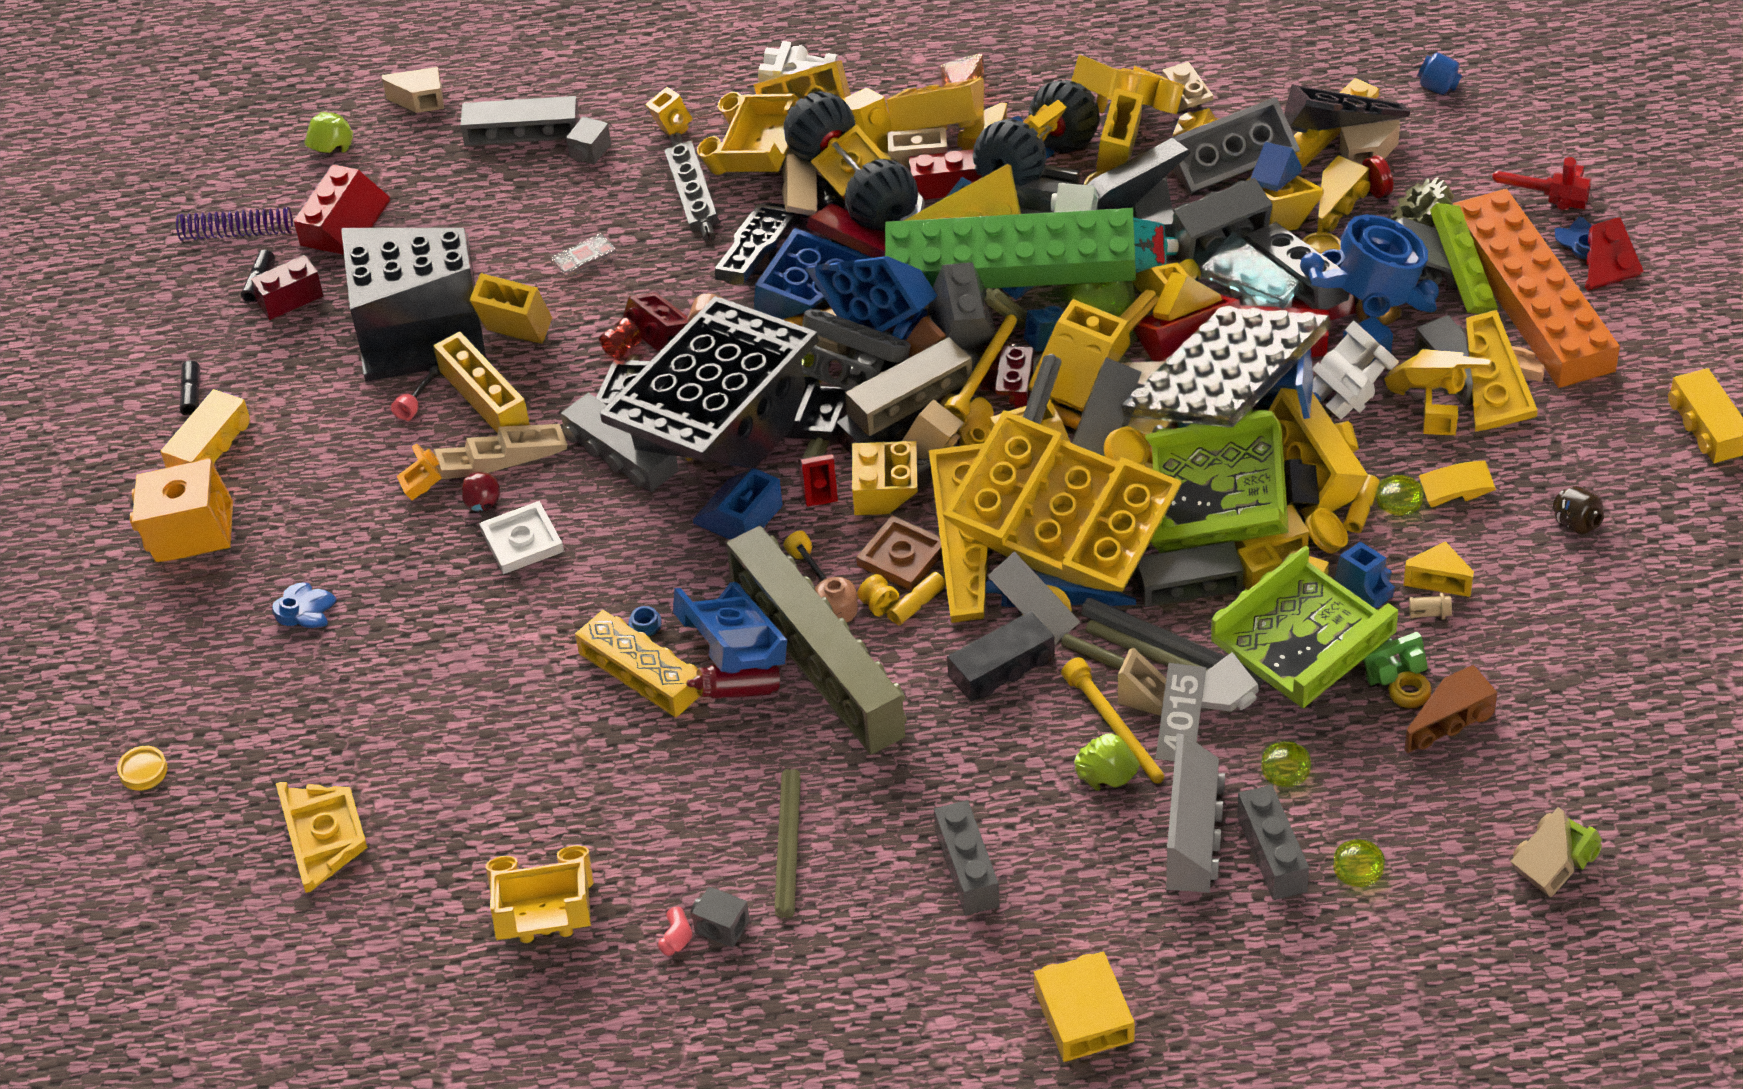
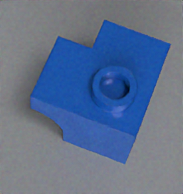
[1334,541,1395,609]

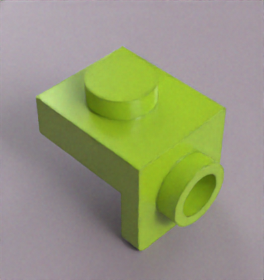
[1568,818,1602,870]

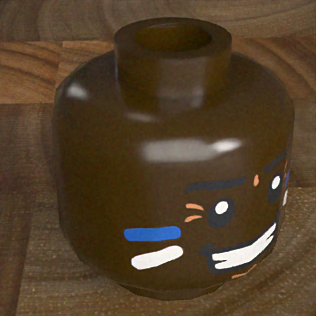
[1553,486,1604,534]

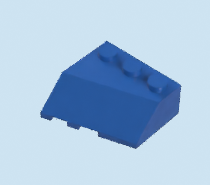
[754,228,872,320]
[805,256,938,332]

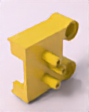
[1071,54,1185,114]
[697,92,797,175]
[485,845,594,943]

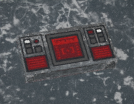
[550,233,617,280]

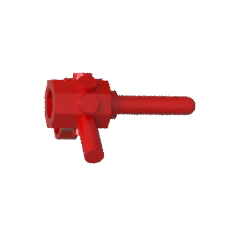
[1492,157,1592,210]

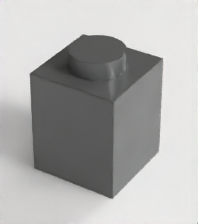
[566,116,611,165]

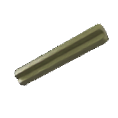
[984,288,1027,330]

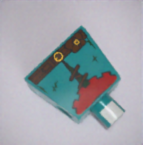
[1133,217,1179,272]

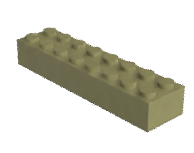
[726,526,907,755]

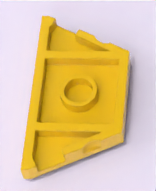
[276,782,368,893]

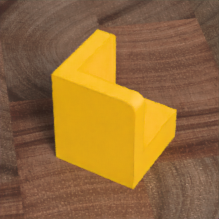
[1423,387,1458,436]
[1237,539,1283,590]

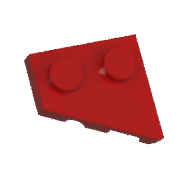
[1585,217,1644,291]

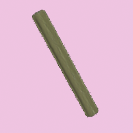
[774,769,801,918]

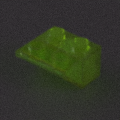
[1061,281,1135,317]

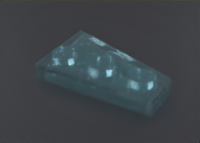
[1202,232,1299,309]

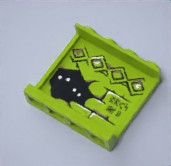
[1145,410,1289,554]
[1211,545,1398,708]

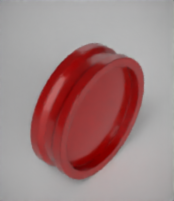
[1362,155,1394,199]

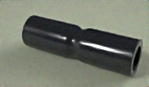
[241,250,275,302]
[180,361,200,416]

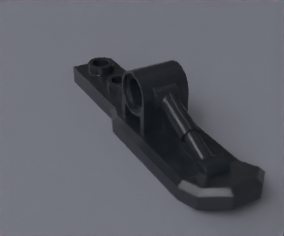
[715,202,803,285]

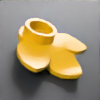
[958,397,994,446]

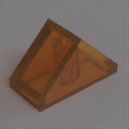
[941,53,984,86]

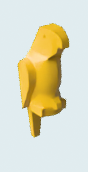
[1384,349,1492,395]

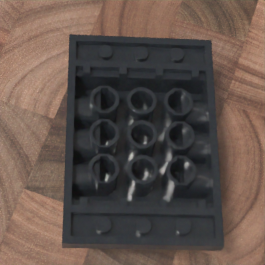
[341,228,486,382]
[599,296,819,468]

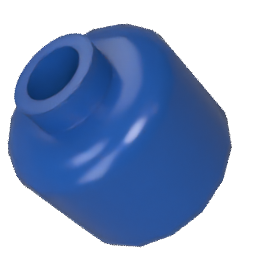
[1417,52,1462,95]

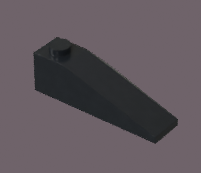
[1284,84,1410,133]
[1087,138,1191,210]

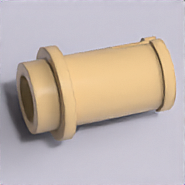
[1409,593,1452,620]

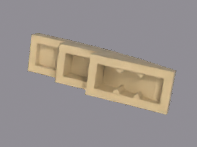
[782,149,817,216]
[434,424,568,479]

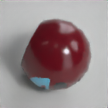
[462,471,500,512]

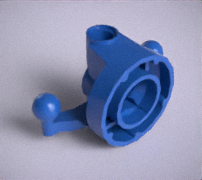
[1300,214,1439,317]

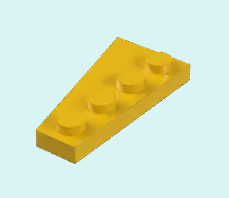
[903,164,1021,221]
[1466,310,1538,432]

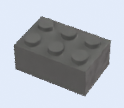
[1171,178,1272,266]

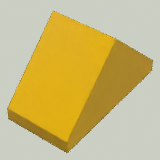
[1153,272,1222,321]
[1403,541,1474,597]

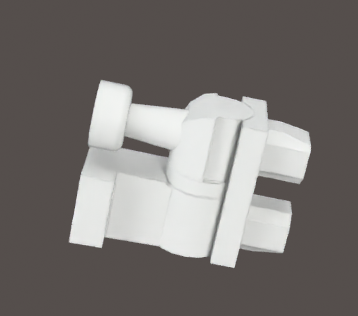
[758,41,838,83]
[1312,320,1399,420]

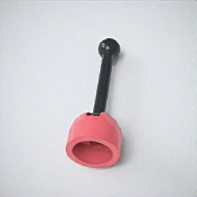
[391,365,441,421]

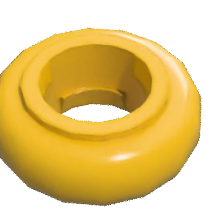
[1388,671,1432,708]

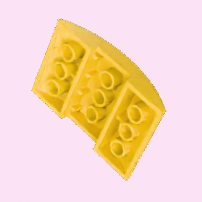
[943,410,1182,592]

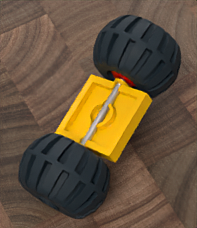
[973,80,1100,190]
[784,92,918,231]

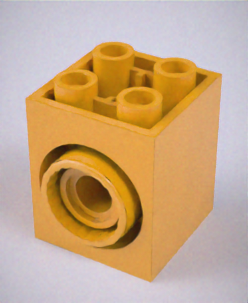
[130,459,233,562]

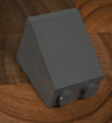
[928,262,997,352]

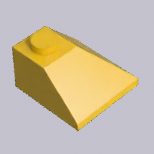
[1262,175,1324,231]

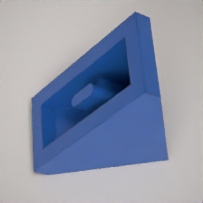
[1250,142,1302,191]

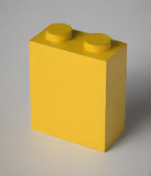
[1096,88,1144,171]
[470,273,553,344]
[1034,951,1135,1062]

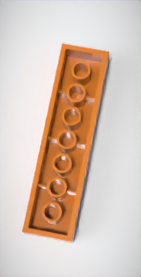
[1453,188,1620,388]

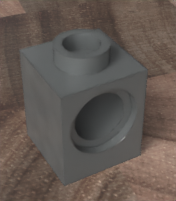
[690,886,750,948]

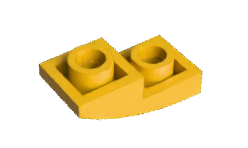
[1419,460,1496,507]

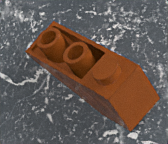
[1404,664,1498,753]

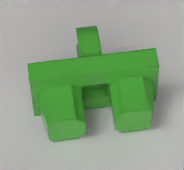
[1363,632,1428,685]

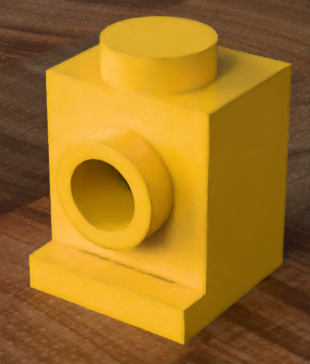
[645,87,693,136]

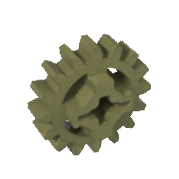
[1390,178,1454,227]

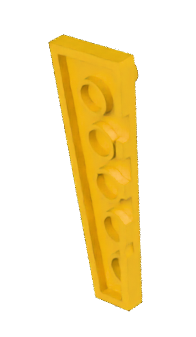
[929,443,988,623]

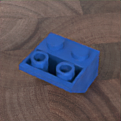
[693,468,783,540]

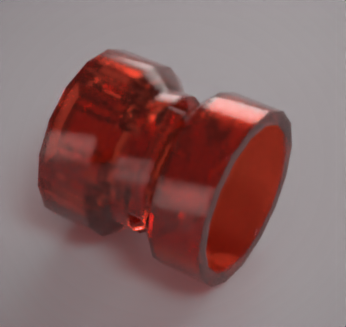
[599,318,642,360]

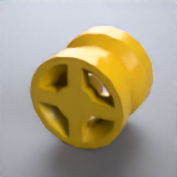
[857,574,899,617]

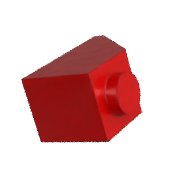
[798,454,838,507]

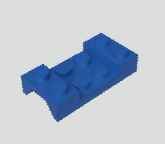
[673,582,787,673]

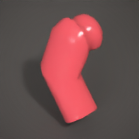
[658,906,692,956]

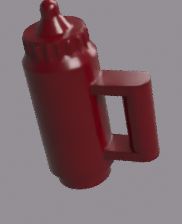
[686,664,780,699]

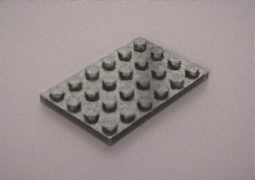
[1121,306,1331,428]

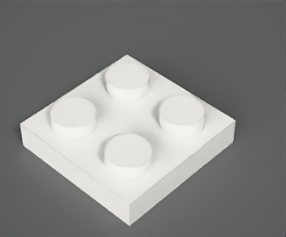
[479,501,564,574]

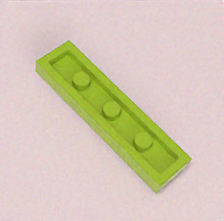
[1430,203,1498,314]

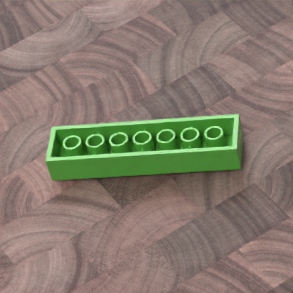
[885,208,1136,289]

